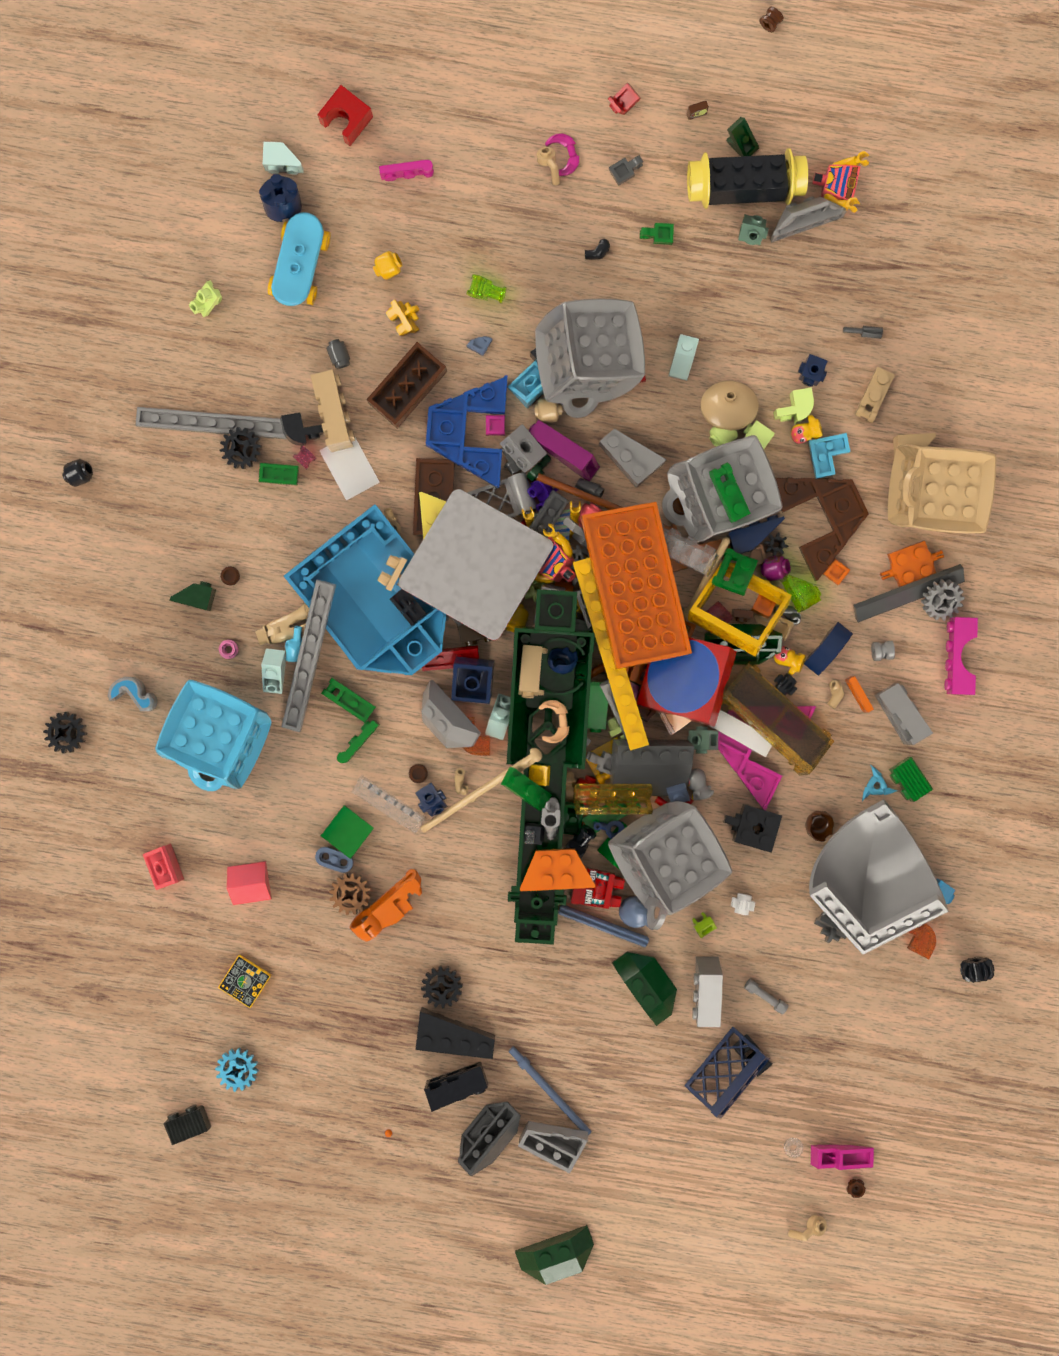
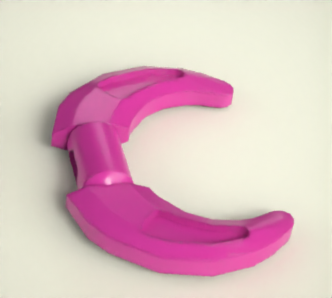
[545,133,579,176]

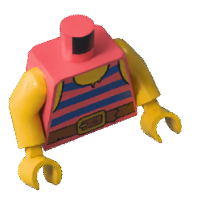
[812,151,870,213]
[534,523,576,583]

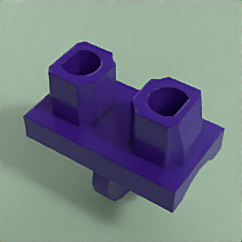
[527,480,559,512]

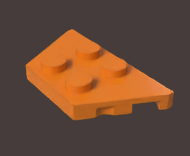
[520,848,596,891]

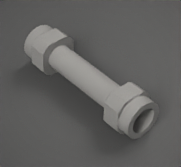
[744,979,789,1015]

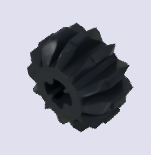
[960,957,995,983]

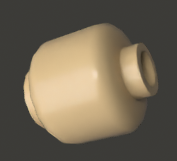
[534,398,562,423]

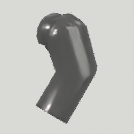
[774,606,801,625]

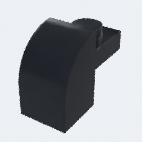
[280,413,324,446]

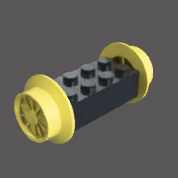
[687,148,808,209]

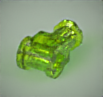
[466,274,507,304]

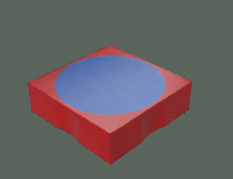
[636,637,737,727]

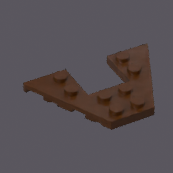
[775,477,869,582]

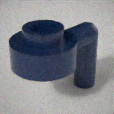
[593,820,625,839]

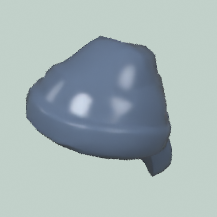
[619,896,654,930]

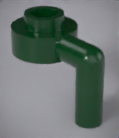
[527,454,551,482]

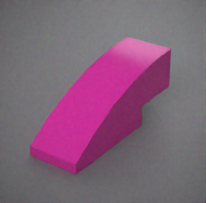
[811,1145,874,1170]

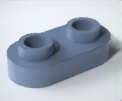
[315,847,354,873]

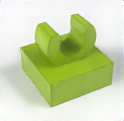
[692,912,717,938]

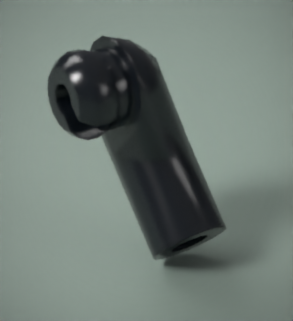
[585,239,610,260]

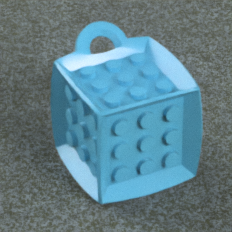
[155,680,272,791]

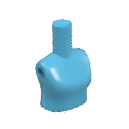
[285,626,302,662]

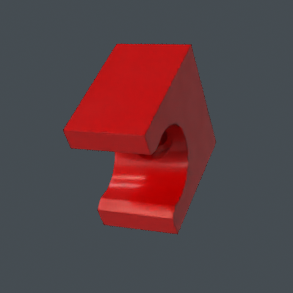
[317,85,373,146]

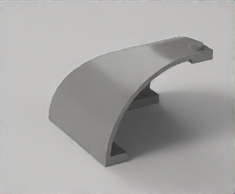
[809,799,949,954]

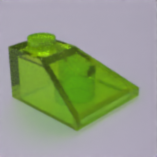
[780,575,821,612]

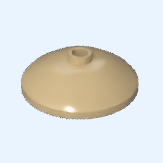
[701,381,759,431]

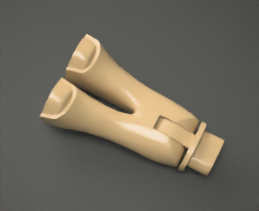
[256,603,310,645]

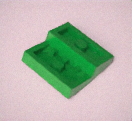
[321,805,374,859]

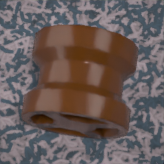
[759,6,784,33]

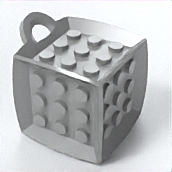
[535,298,645,418]
[662,435,783,542]
[608,801,732,930]

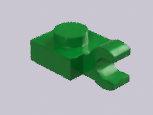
[640,223,674,245]

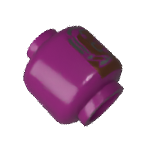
[761,555,791,581]

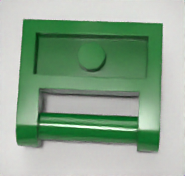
[712,548,758,596]

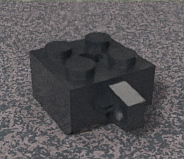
[723,804,782,853]

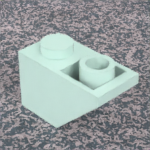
[262,142,304,175]
[261,649,286,694]
[485,693,511,740]

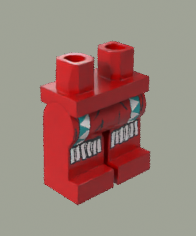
[571,867,625,909]

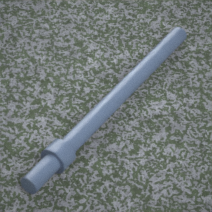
[508,1046,592,1135]

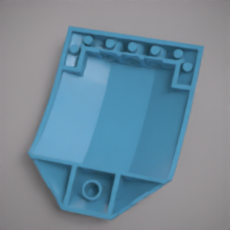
[284,504,446,675]

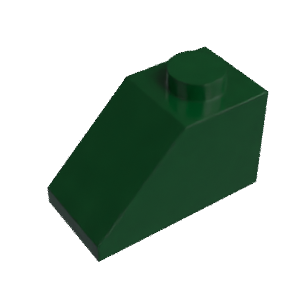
[169,581,216,611]

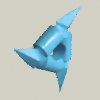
[862,765,899,802]

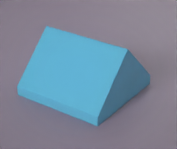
[507,361,544,409]

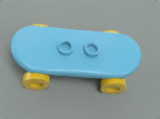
[268,212,331,306]

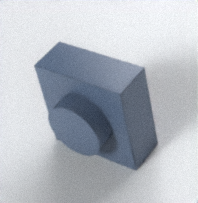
[666,783,690,802]

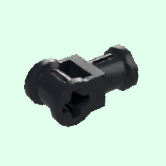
[563,825,596,859]

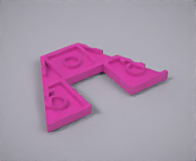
[718,706,816,810]

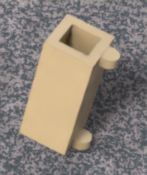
[518,645,548,698]

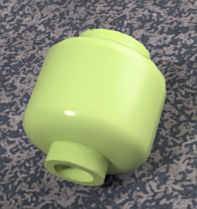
[709,426,738,447]

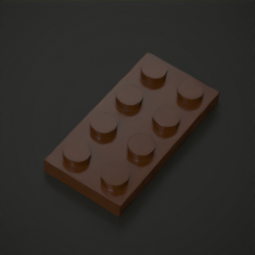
[413,458,455,536]

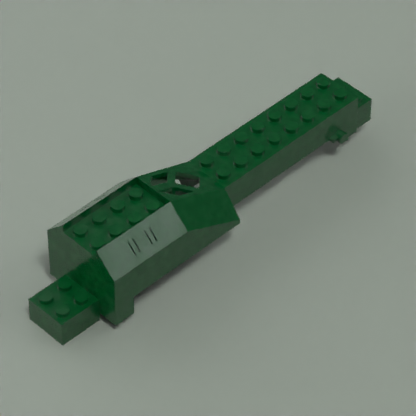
[506,589,595,945]

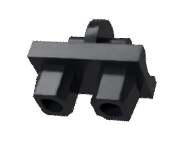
[390,589,427,626]

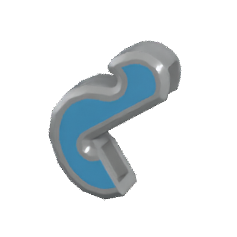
[108,677,157,711]

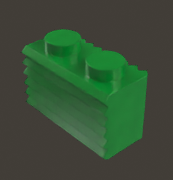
[889,757,933,802]

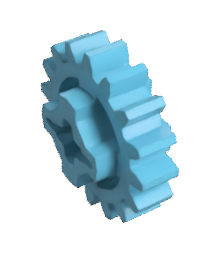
[215,1048,259,1092]

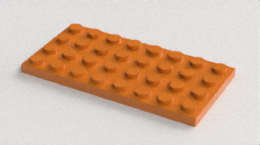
[580,502,692,670]

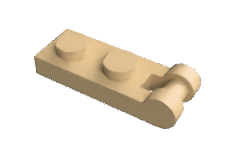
[855,367,895,423]

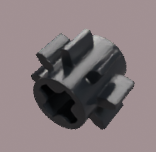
[764,532,789,556]
[774,673,797,697]

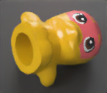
[791,415,823,444]
[773,646,806,675]

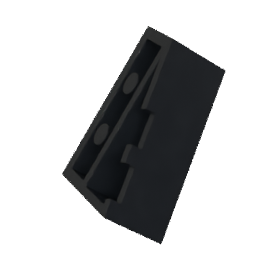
[424,1062,488,1112]

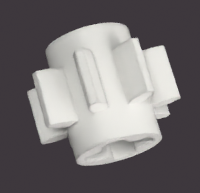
[731,893,756,915]

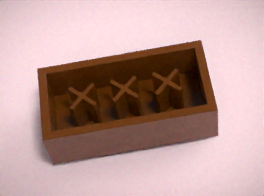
[366,342,447,429]

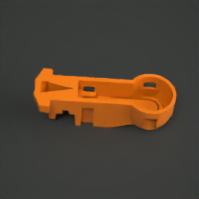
[350,869,422,942]

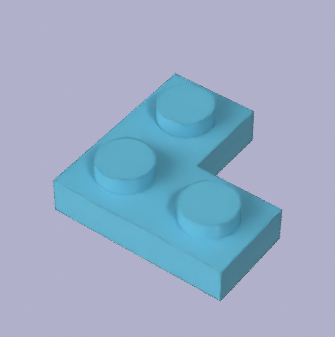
[808,433,851,479]

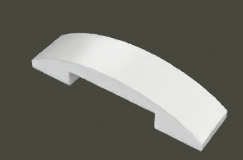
[708,710,775,757]

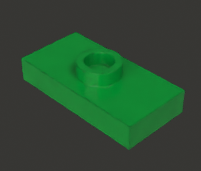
[258,463,299,486]

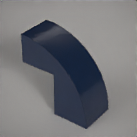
[804,622,853,676]

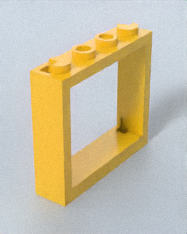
[688,562,792,657]

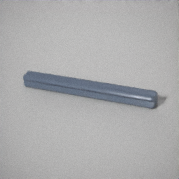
[558,905,649,947]

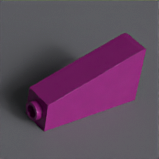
[529,420,600,481]

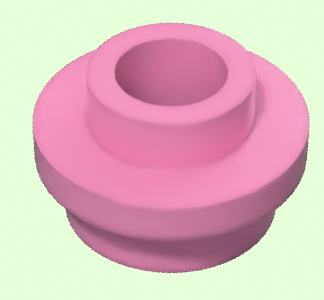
[219,640,238,659]

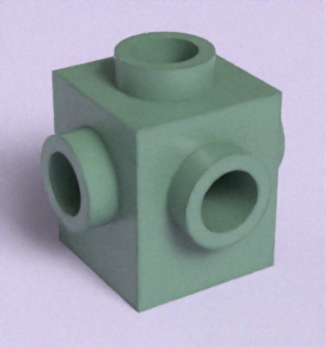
[738,214,769,245]
[687,726,718,754]

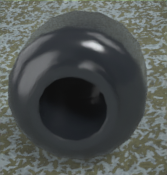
[62,459,93,487]

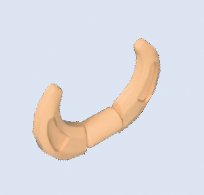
[539,700,570,743]

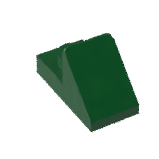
[726,117,760,156]
[563,802,584,835]

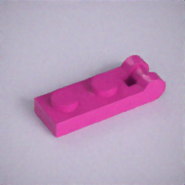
[379,160,434,181]

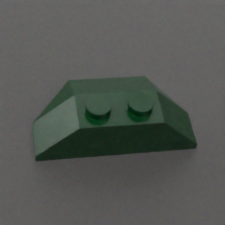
[704,624,783,665]
[612,951,677,1026]
[515,1225,594,1285]

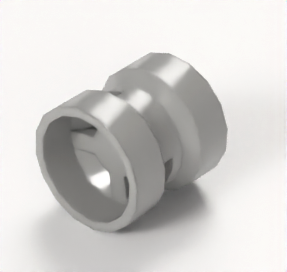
[871,641,895,661]

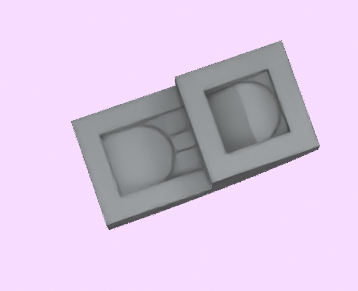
[563,517,587,547]

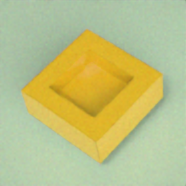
[529,764,550,786]

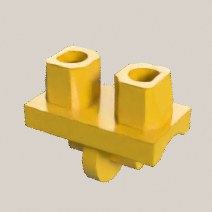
[386,300,420,336]

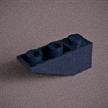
[726,515,785,554]

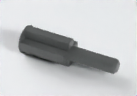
[843,326,883,339]

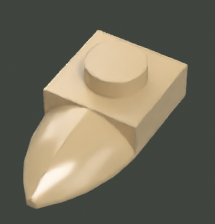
[754,614,794,641]

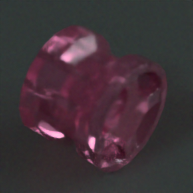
[292,445,317,470]

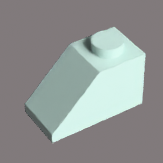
[669,334,699,381]

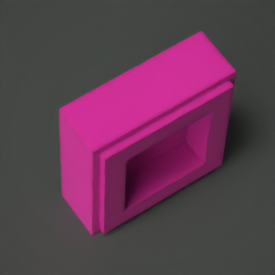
[486,415,505,436]

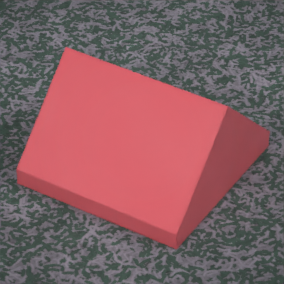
[143,844,184,890]
[227,861,272,905]

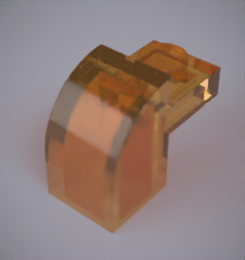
[462,717,490,756]
[907,923,936,960]

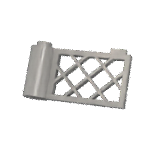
[467,472,537,518]

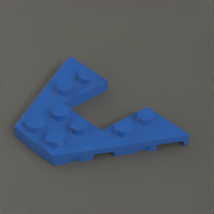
[426,375,508,488]

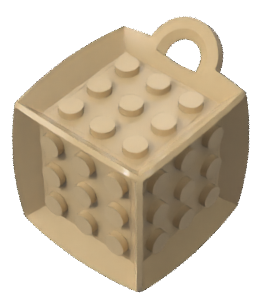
[888,444,996,534]

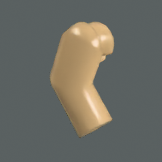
[827,680,844,709]

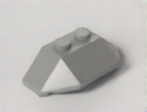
[770,196,847,243]
[421,680,481,748]

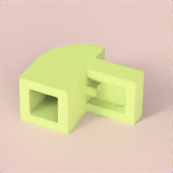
[773,387,814,424]

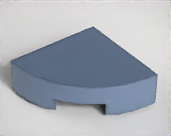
[466,336,492,356]

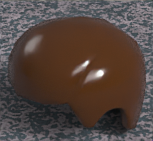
[805,811,834,842]

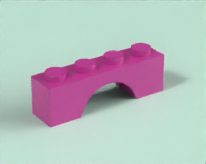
[944,617,978,695]

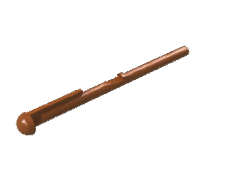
[536,473,678,538]

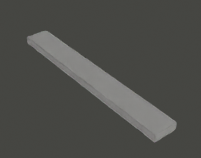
[136,407,286,439]
[281,579,336,732]

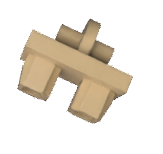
[377,555,407,591]

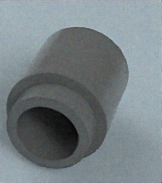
[326,339,350,369]

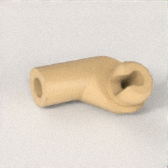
[454,768,469,795]

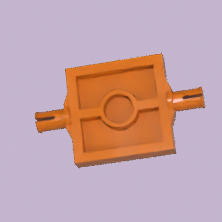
[880,541,944,587]

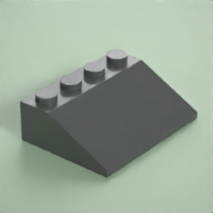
[609,739,694,796]

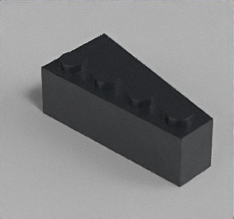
[415,1007,495,1059]

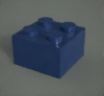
[451,657,495,704]

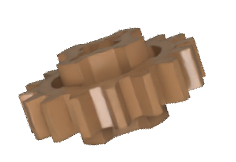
[329,873,371,915]

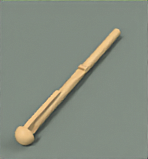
[420,748,542,833]

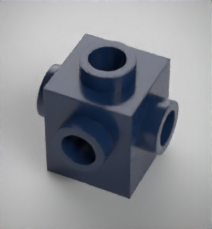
[798,354,828,387]
[415,783,448,817]

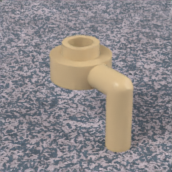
[537,147,560,185]
[788,1215,827,1241]

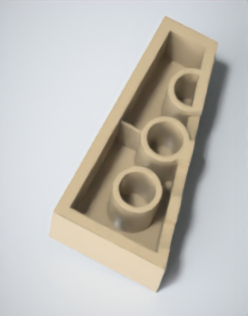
[311,369,355,452]

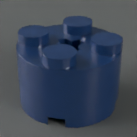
[259,174,302,222]

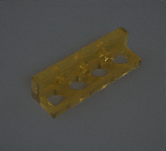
[573,784,653,814]

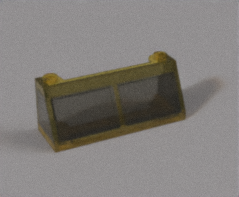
[722,663,834,776]

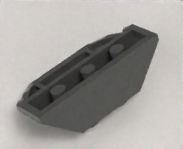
[458,1102,521,1176]

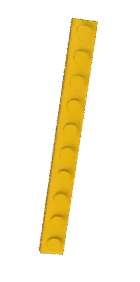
[573,557,649,751]

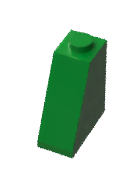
[588,682,608,733]

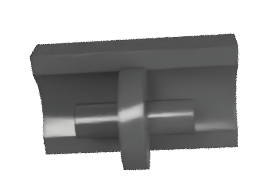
[814,911,847,943]

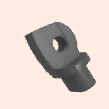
[500,447,521,475]

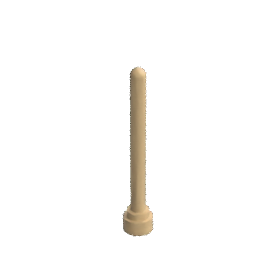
[682,537,730,623]

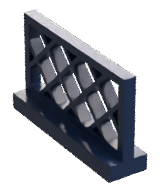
[684,1027,770,1118]

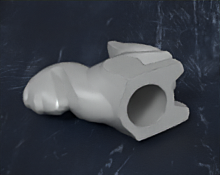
[541,797,561,840]

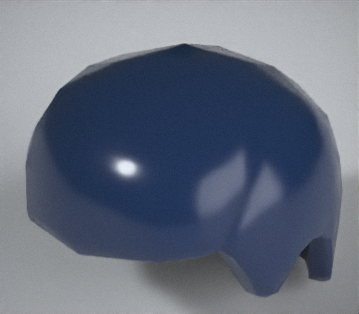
[547,647,578,674]

